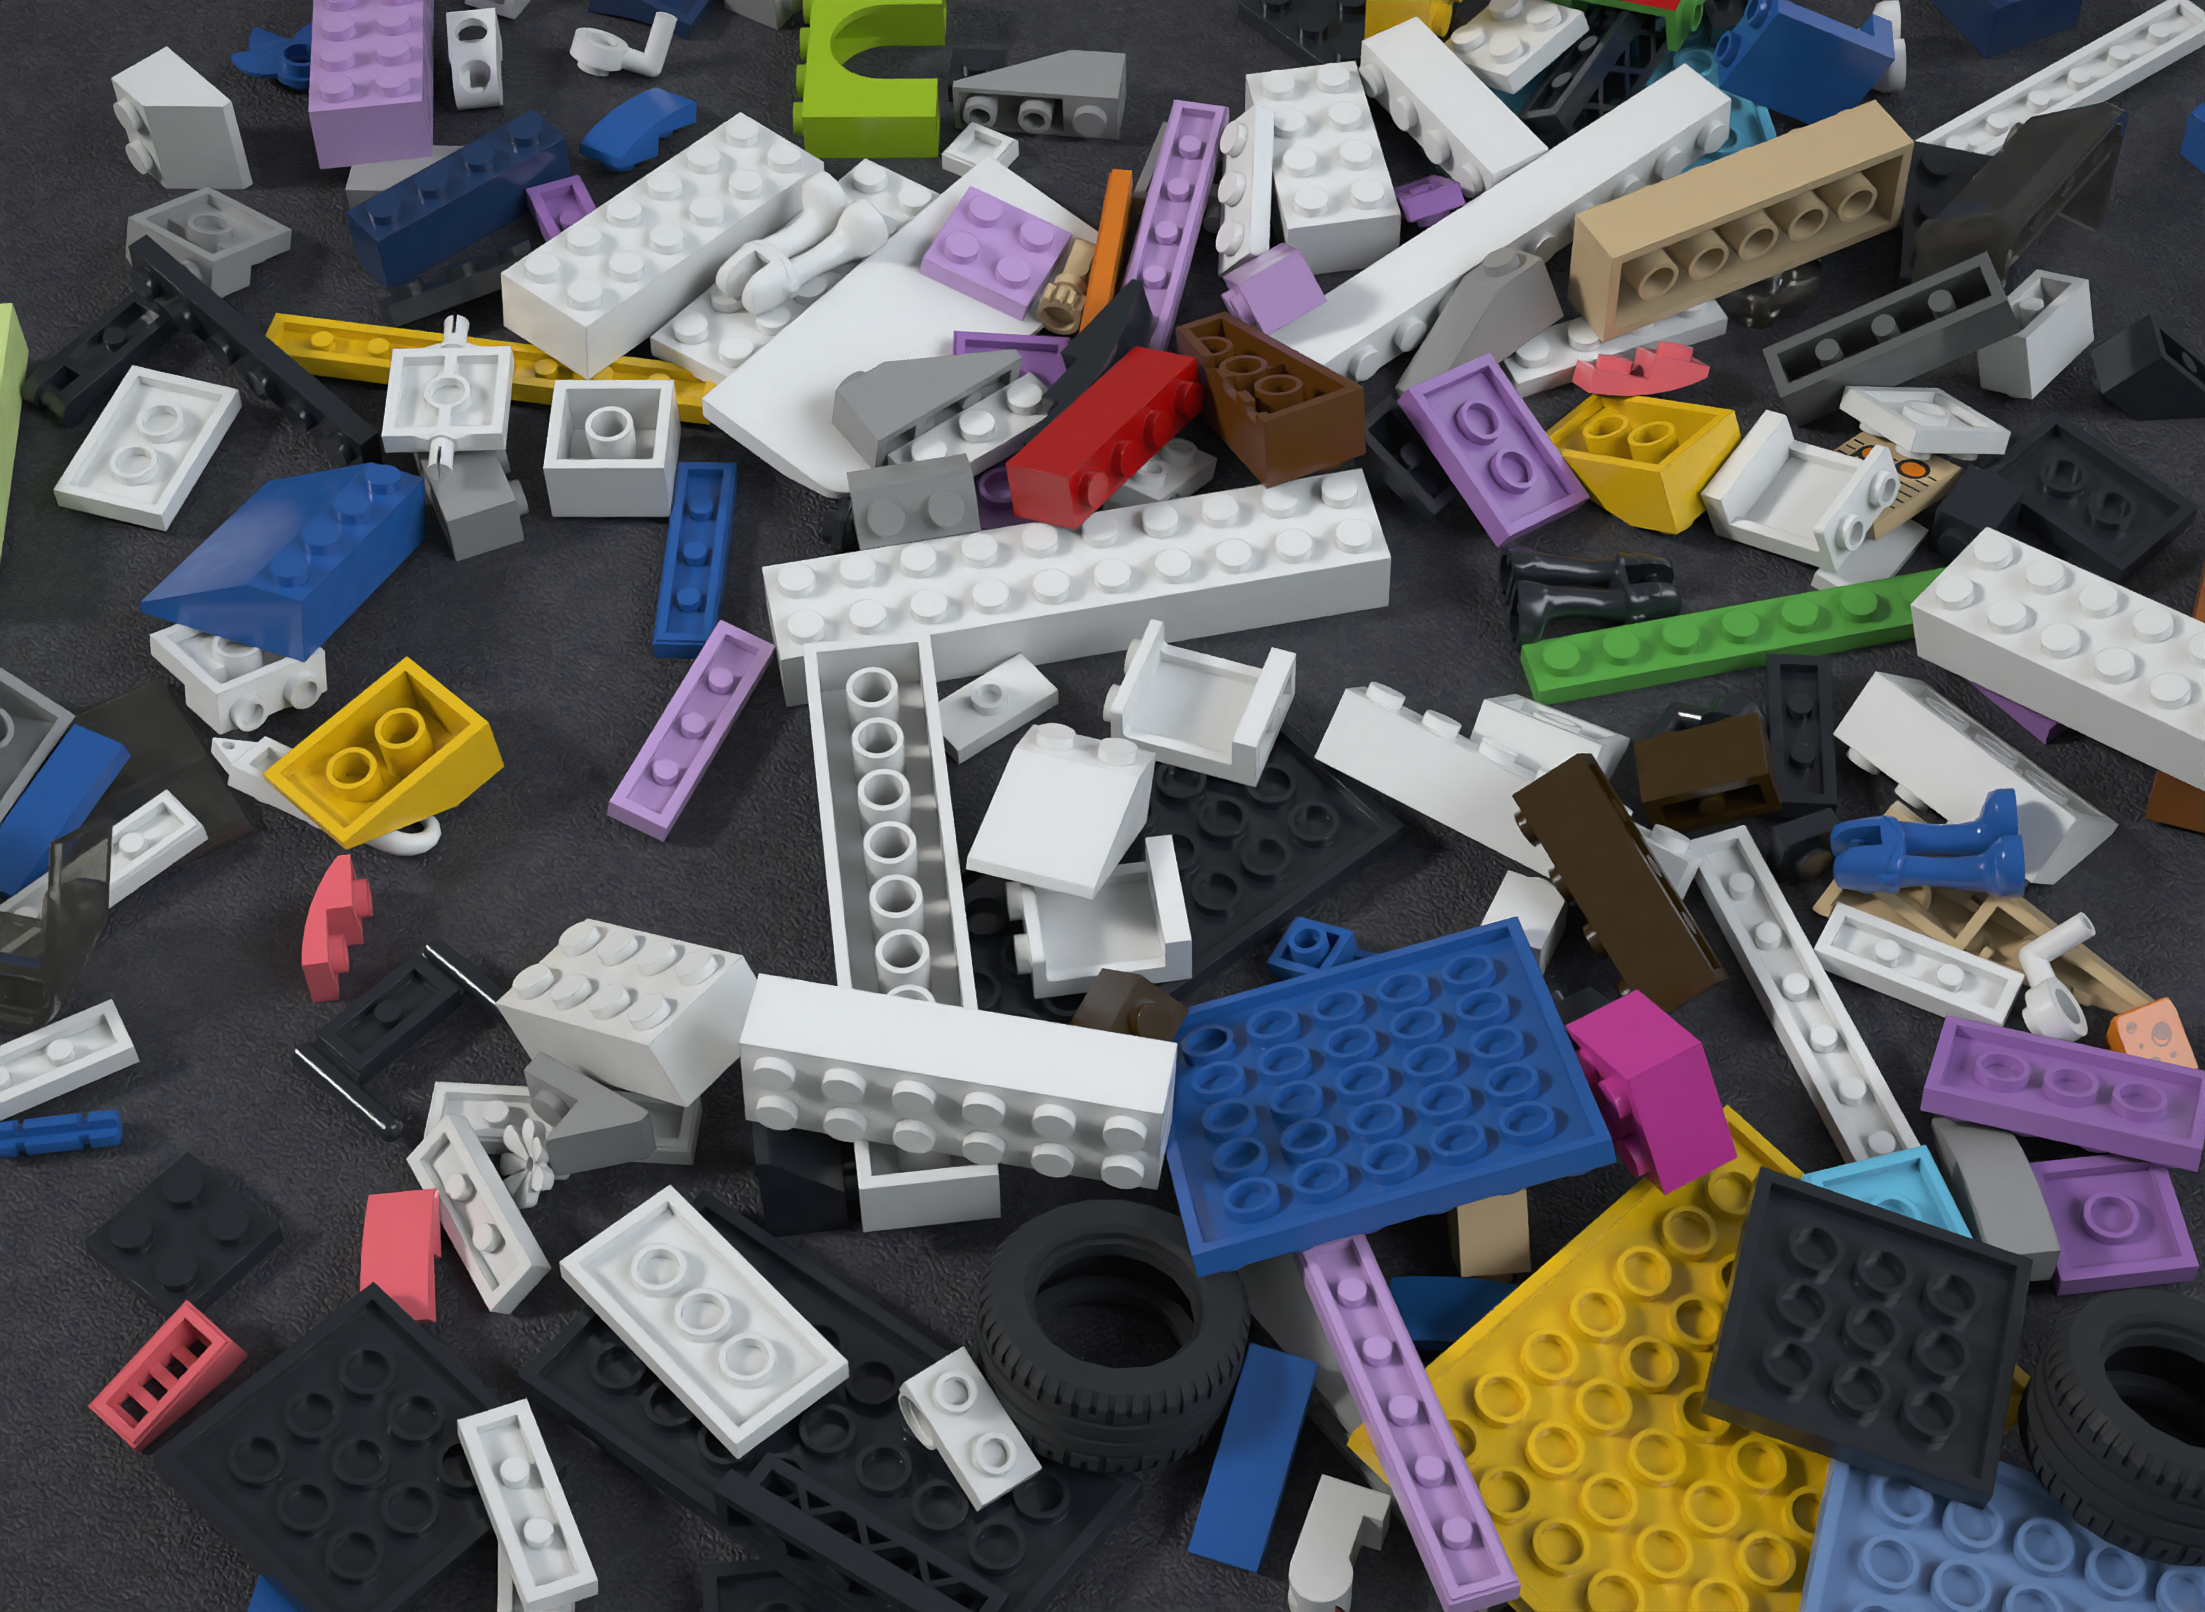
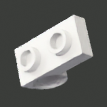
[1103,438,1217,511]
[898,1346,1042,1512]

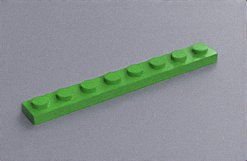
[1520,567,1947,705]

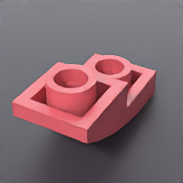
[1572,341,1710,396]
[302,854,373,1003]
[360,1188,441,1324]

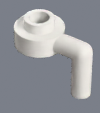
[570,12,677,77]
[2019,912,2095,1042]

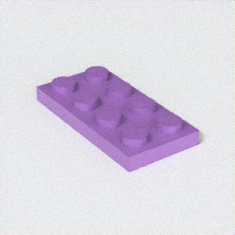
[1920,1015,2205,1172]

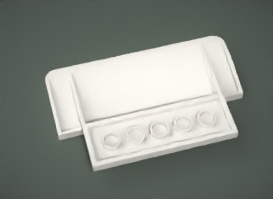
[650,155,1098,499]

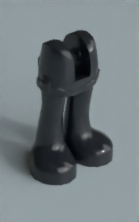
[1498,546,1682,651]

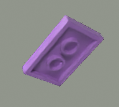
[1397,353,1590,548]

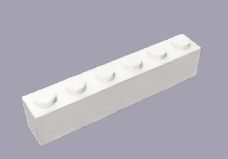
[1314,682,1703,900]

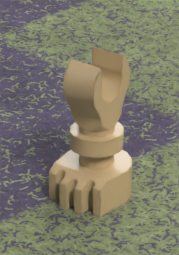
[1036,237,1096,335]

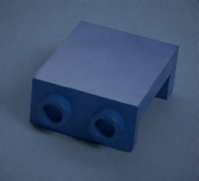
[1714,0,1895,124]

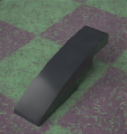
[1022,279,1156,447]

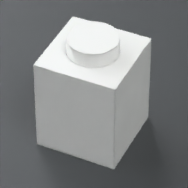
[1481,870,1568,975]

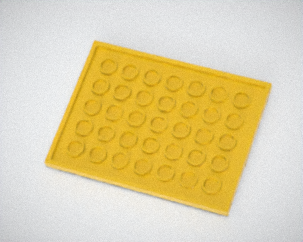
[1347,1104,2031,1612]

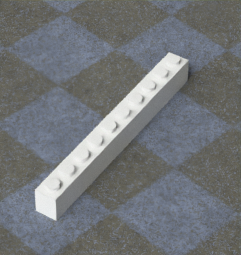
[1269,63,1731,383]

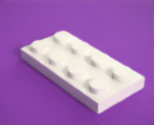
[559,1185,849,1459]

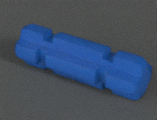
[0,1110,123,1158]

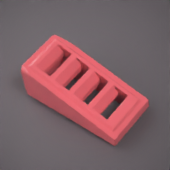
[88,1300,249,1452]

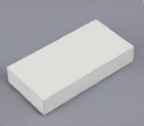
[1811,519,1929,590]

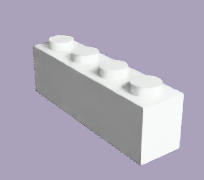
[1358,16,1548,199]

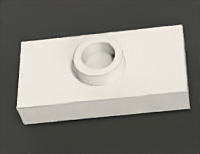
[939,652,1059,764]

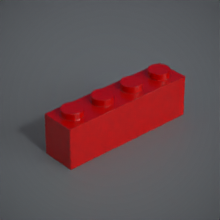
[1006,346,1204,530]

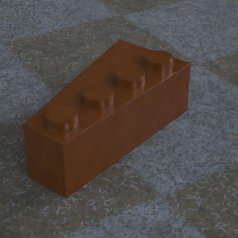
[1176,311,1366,489]

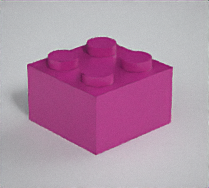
[1565,989,1738,1195]

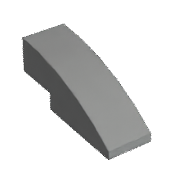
[1930,1117,2061,1282]

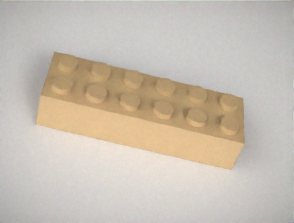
[1567,100,1914,343]

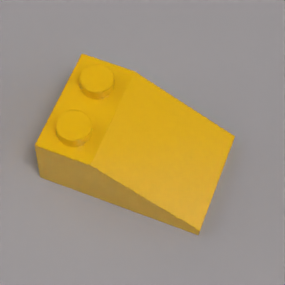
[1546,393,1742,534]
[262,656,504,850]

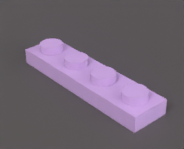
[607,620,776,842]

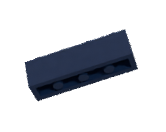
[346,109,572,291]

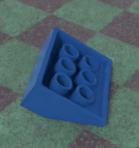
[140,462,426,663]

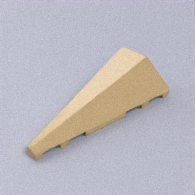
[1812,800,2155,1014]

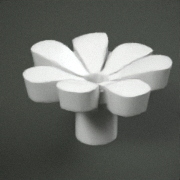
[500,1119,570,1209]

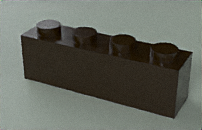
[1512,753,1730,1015]

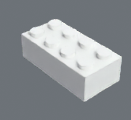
[1245,61,1401,275]
[495,918,757,1107]

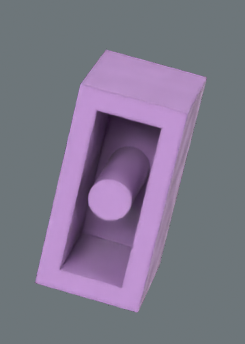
[1221,243,1328,335]

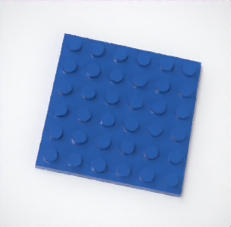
[1165,916,1617,1278]

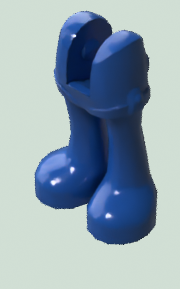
[1830,788,2025,898]

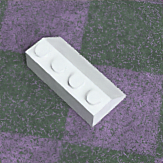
[1833,671,2119,887]

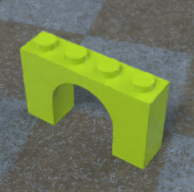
[793,0,947,158]

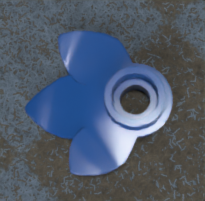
[231,23,312,90]

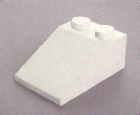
[966,723,1156,900]

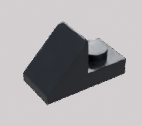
[1354,394,1460,525]

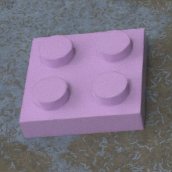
[919,186,1072,321]

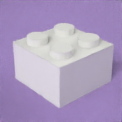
[543,380,681,517]

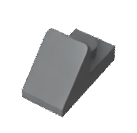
[524,1051,657,1176]

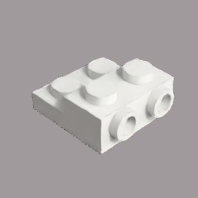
[150,624,327,735]

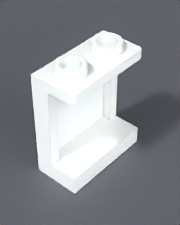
[1701,410,1901,572]
[1103,619,1296,787]
[1005,835,1192,999]

